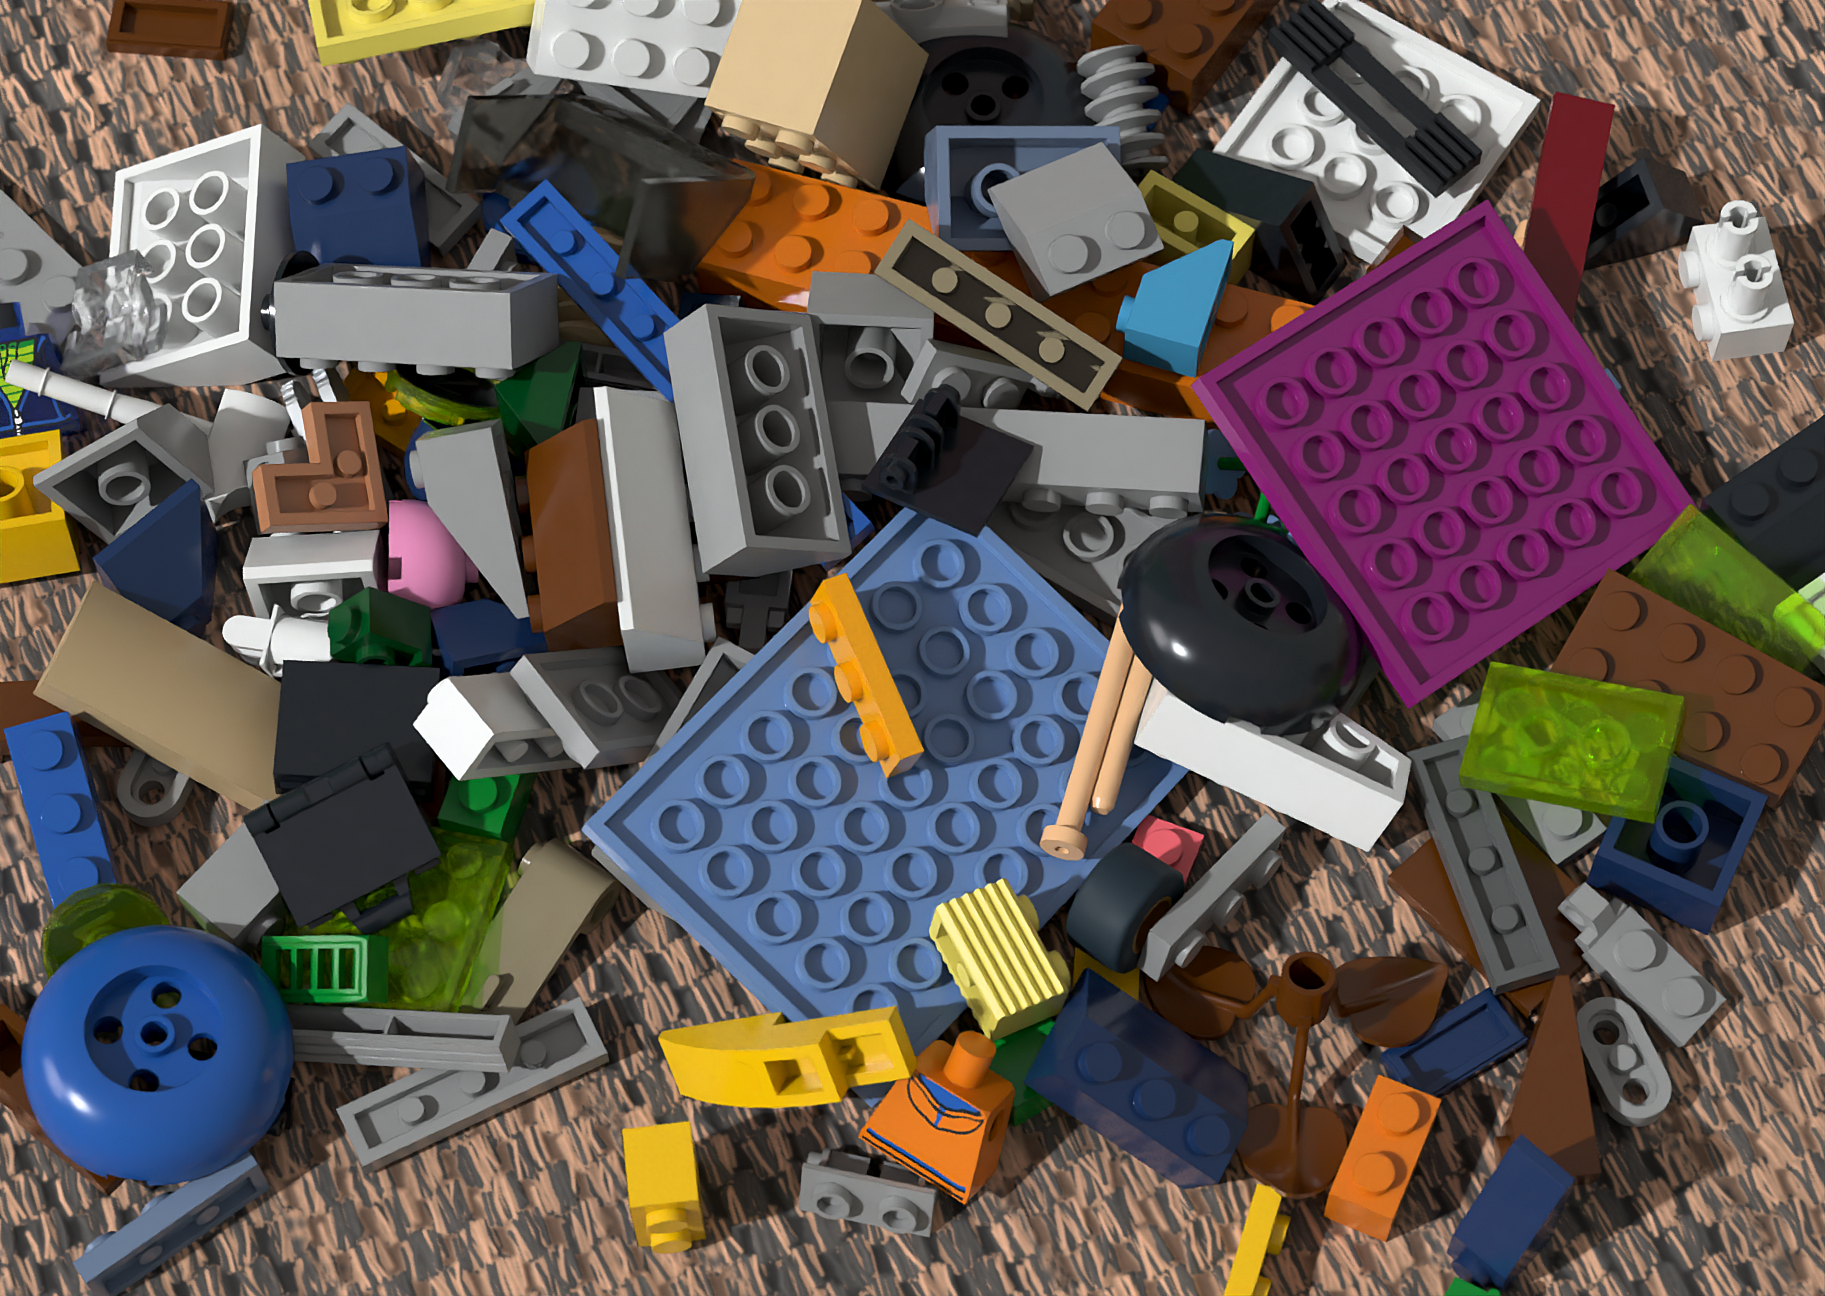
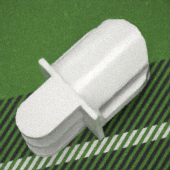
[222,605,348,682]

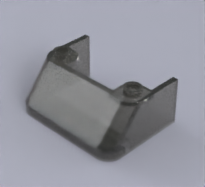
[445,94,756,282]

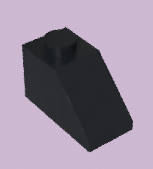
[1583,157,1706,271]

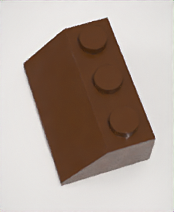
[515,418,624,652]

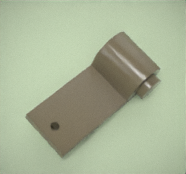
[441,838,622,1026]

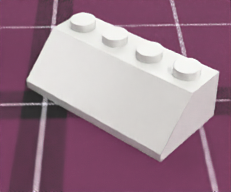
[594,386,717,674]

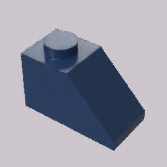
[429,599,549,681]

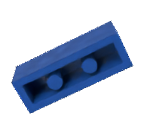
[3,711,123,913]

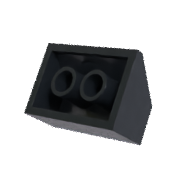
[1692,415,1825,622]

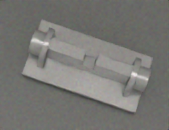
[799,1147,940,1237]

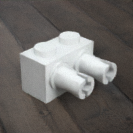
[1678,200,1794,361]

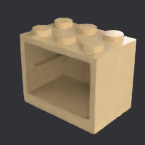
[704,0,929,190]

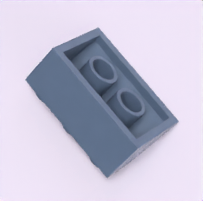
[923,126,1121,252]

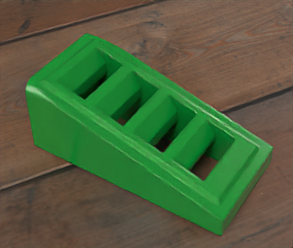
[261,935,389,1003]

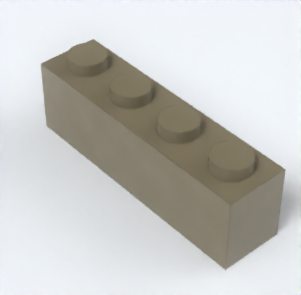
[874,219,1123,413]

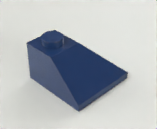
[92,478,219,639]

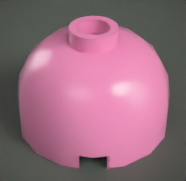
[388,499,479,610]

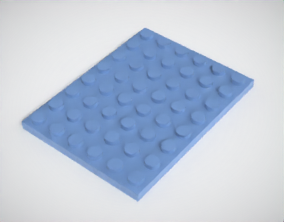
[581,507,1189,1108]

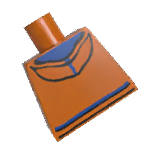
[858,1031,1015,1204]

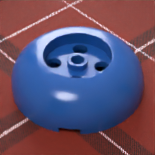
[21,925,295,1185]

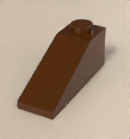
[1494,974,1602,1186]

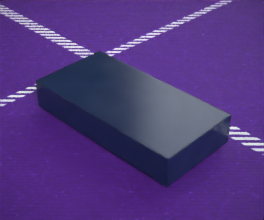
[1379,987,1528,1099]

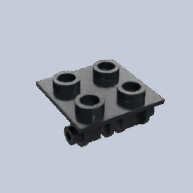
[861,384,1034,538]

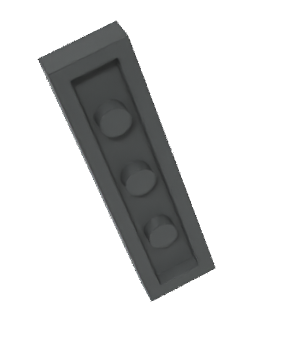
[1405,735,1560,996]

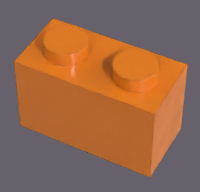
[1323,1074,1441,1242]

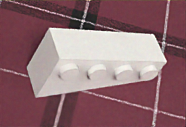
[1134,677,1412,852]

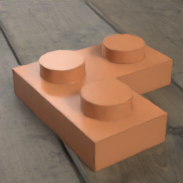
[251,401,389,534]

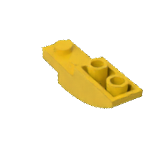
[658,1006,918,1108]

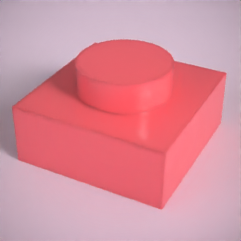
[1131,815,1205,888]

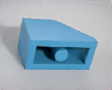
[1116,239,1234,378]

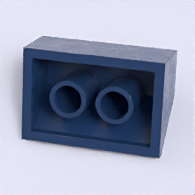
[1023,968,1248,1189]

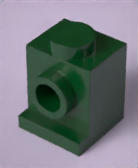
[327,586,432,667]

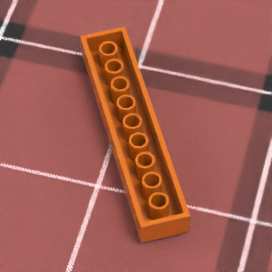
[695,158,1314,430]

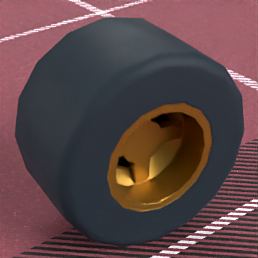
[1066,842,1185,974]

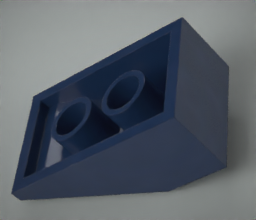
[286,145,432,268]

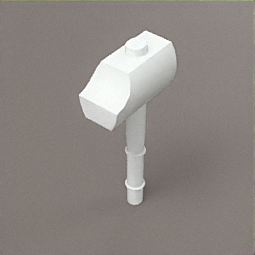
[5,359,291,524]

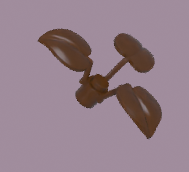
[1143,945,1449,1199]

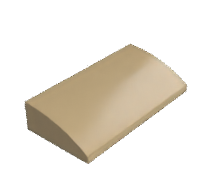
[33,581,281,811]

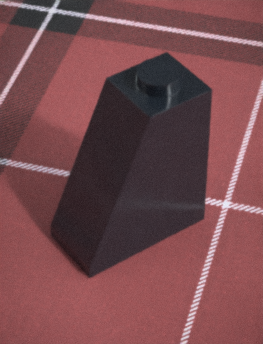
[1171,148,1348,306]

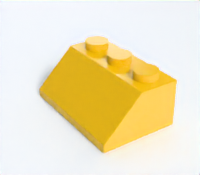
[0,429,80,584]

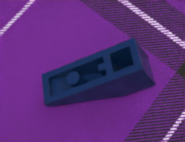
[1447,1134,1576,1295]

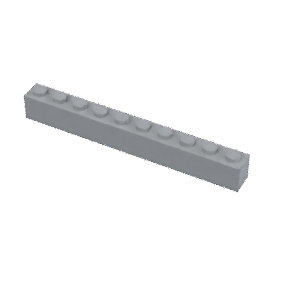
[575,387,1210,519]

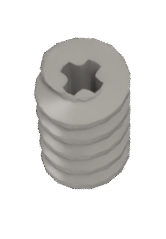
[1077,45,1170,179]

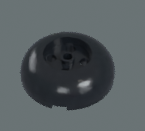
[880,21,1098,207]
[1117,513,1364,736]

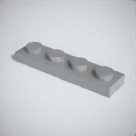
[336,997,609,1174]

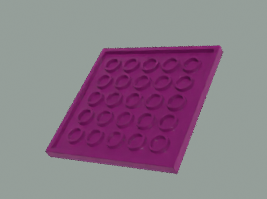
[1191,199,1701,709]

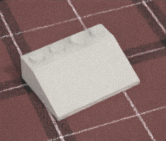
[100,124,306,388]

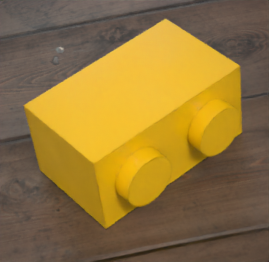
[621,1121,706,1254]

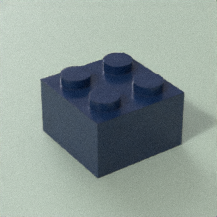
[1586,744,1768,936]

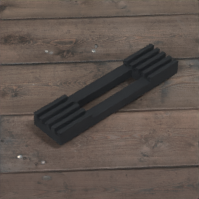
[1268,0,1482,198]

